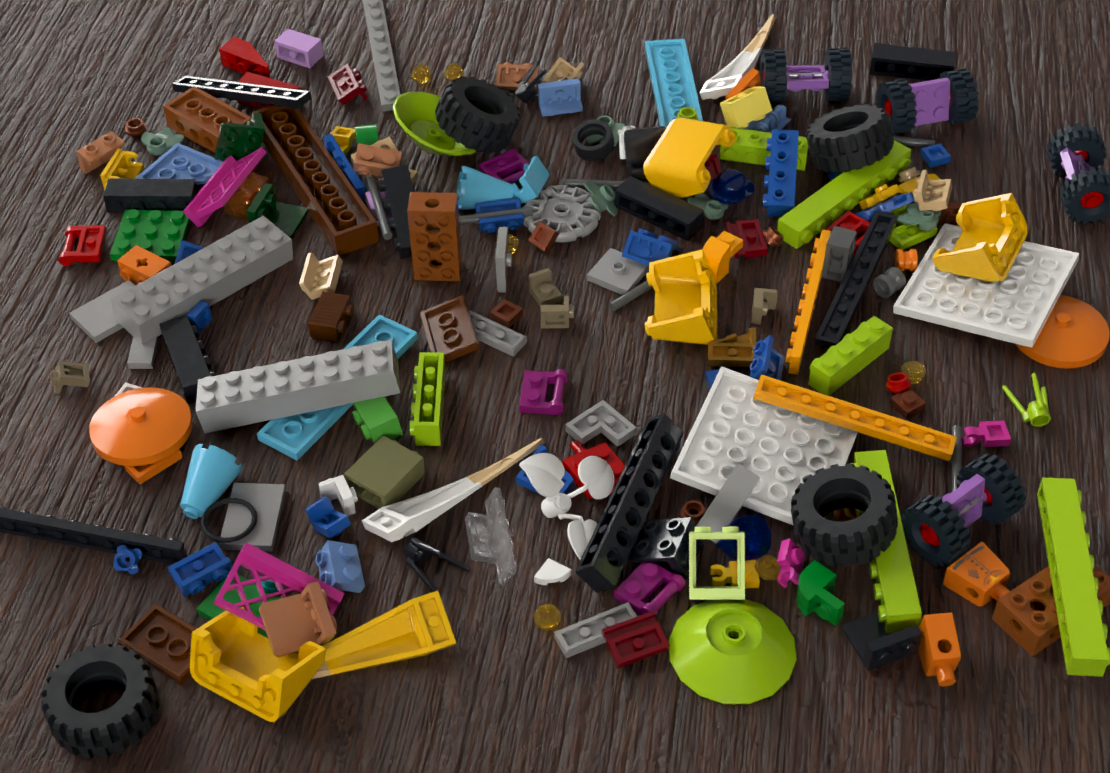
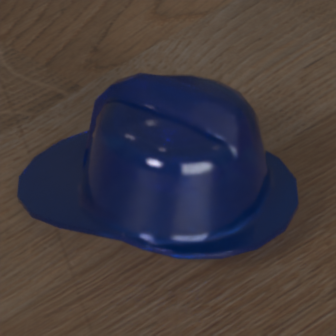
[708,169,754,204]
[716,515,772,561]

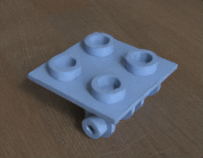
[743,105,791,133]

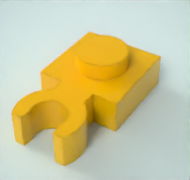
[859,184,900,210]
[710,560,760,589]

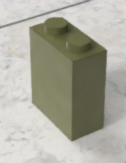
[344,435,425,509]

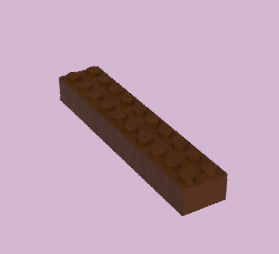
[252,105,379,256]

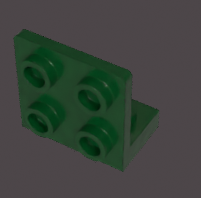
[214,113,265,161]
[246,183,308,239]

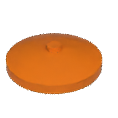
[1016,295,1110,368]
[89,387,193,466]

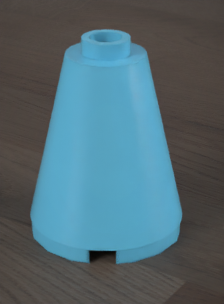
[456,166,516,210]
[180,444,242,519]

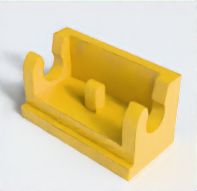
[100,148,144,191]

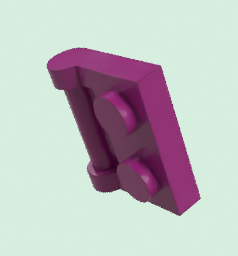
[478,148,530,184]
[519,369,568,415]
[614,562,686,617]

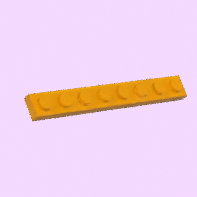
[785,230,831,375]
[753,374,957,462]

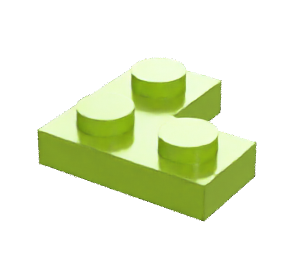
[889,203,938,250]

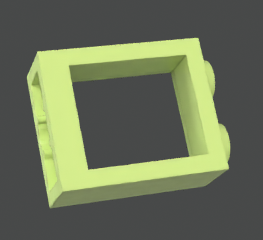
[689,526,745,600]

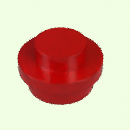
[886,372,911,394]

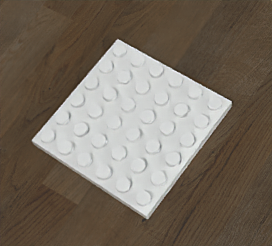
[893,223,1079,348]
[670,366,858,525]

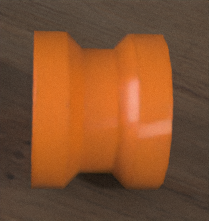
[895,249,918,272]

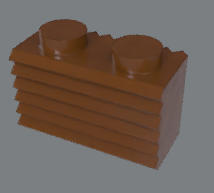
[308,291,354,343]

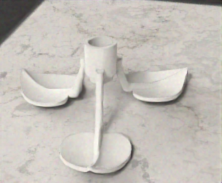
[519,453,614,560]

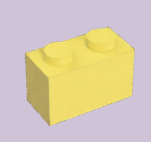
[720,86,772,129]

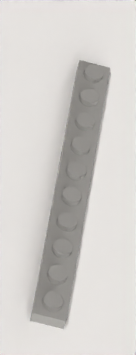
[362,0,400,112]

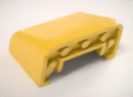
[643,118,737,198]
[932,193,1028,282]
[645,249,718,345]
[190,607,326,722]

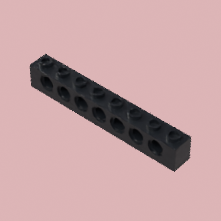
[575,413,684,593]

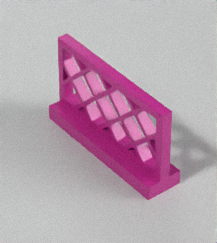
[183,147,266,227]
[213,542,345,631]

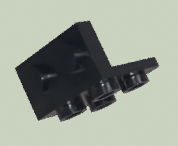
[624,126,666,181]
[630,517,704,579]
[843,612,922,671]

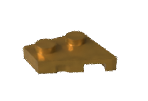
[708,328,757,367]

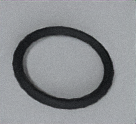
[201,498,257,543]

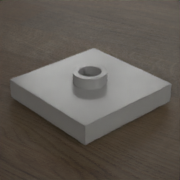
[495,227,512,293]
[587,248,649,295]

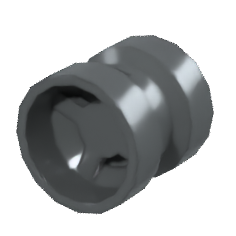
[873,267,906,298]

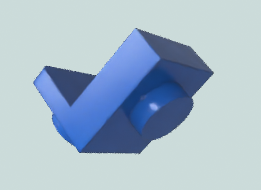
[306,496,351,538]

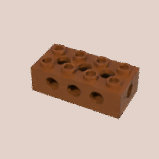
[163,86,252,153]
[407,192,462,281]
[992,563,1110,657]

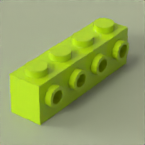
[720,127,809,171]
[808,316,893,396]
[410,352,446,446]

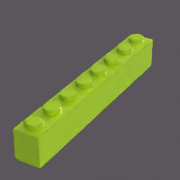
[777,140,911,249]
[850,450,922,633]
[1037,477,1110,677]

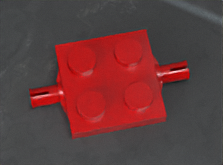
[562,440,625,500]

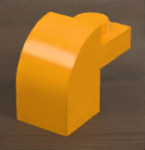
[703,231,743,284]

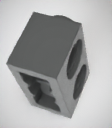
[822,226,857,283]

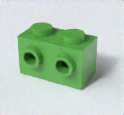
[352,396,403,444]

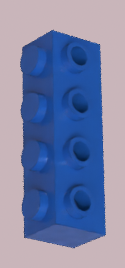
[763,129,799,217]

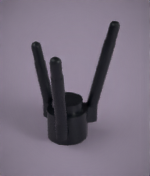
[515,60,568,103]
[403,537,470,592]

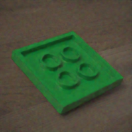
[110,209,191,263]

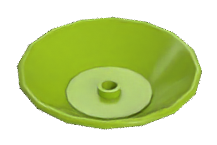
[392,92,477,156]
[669,599,797,704]

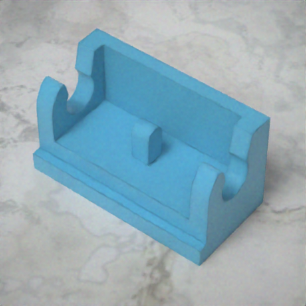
[512,155,550,205]

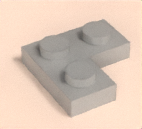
[565,400,637,447]

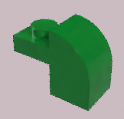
[355,124,379,147]
[796,560,845,626]

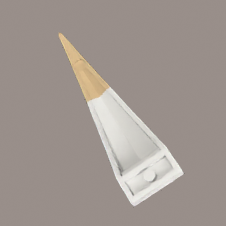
[699,14,776,100]
[362,438,544,542]

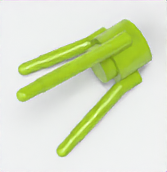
[1002,373,1051,427]

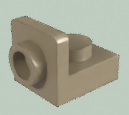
[529,268,562,306]
[751,288,778,325]
[540,296,574,329]
[50,361,90,394]

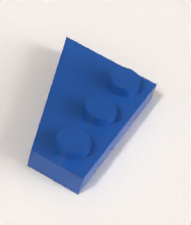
[323,134,367,203]

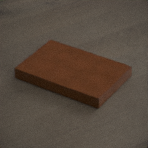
[420,295,480,363]
[117,603,197,685]

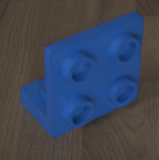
[622,228,684,266]

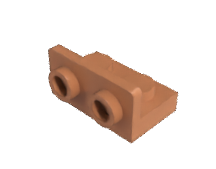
[496,62,539,90]
[76,131,125,174]
[353,143,402,178]

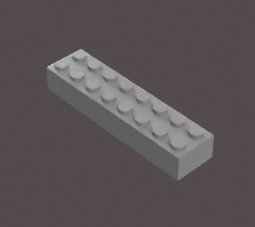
[111,216,293,345]
[196,340,400,433]

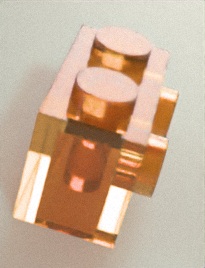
[224,172,270,220]

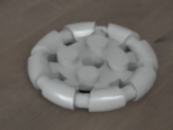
[522,185,601,243]

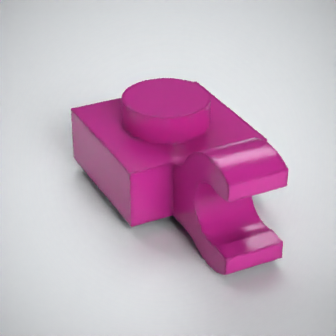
[962,421,1011,447]
[777,539,806,588]

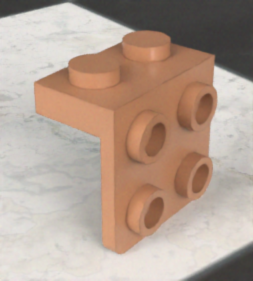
[259,581,337,657]

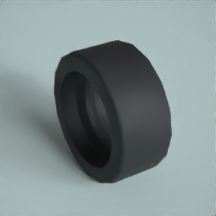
[572,120,614,161]

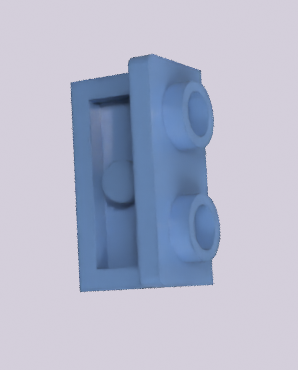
[538,78,583,116]
[316,540,365,593]

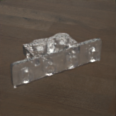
[465,487,517,585]

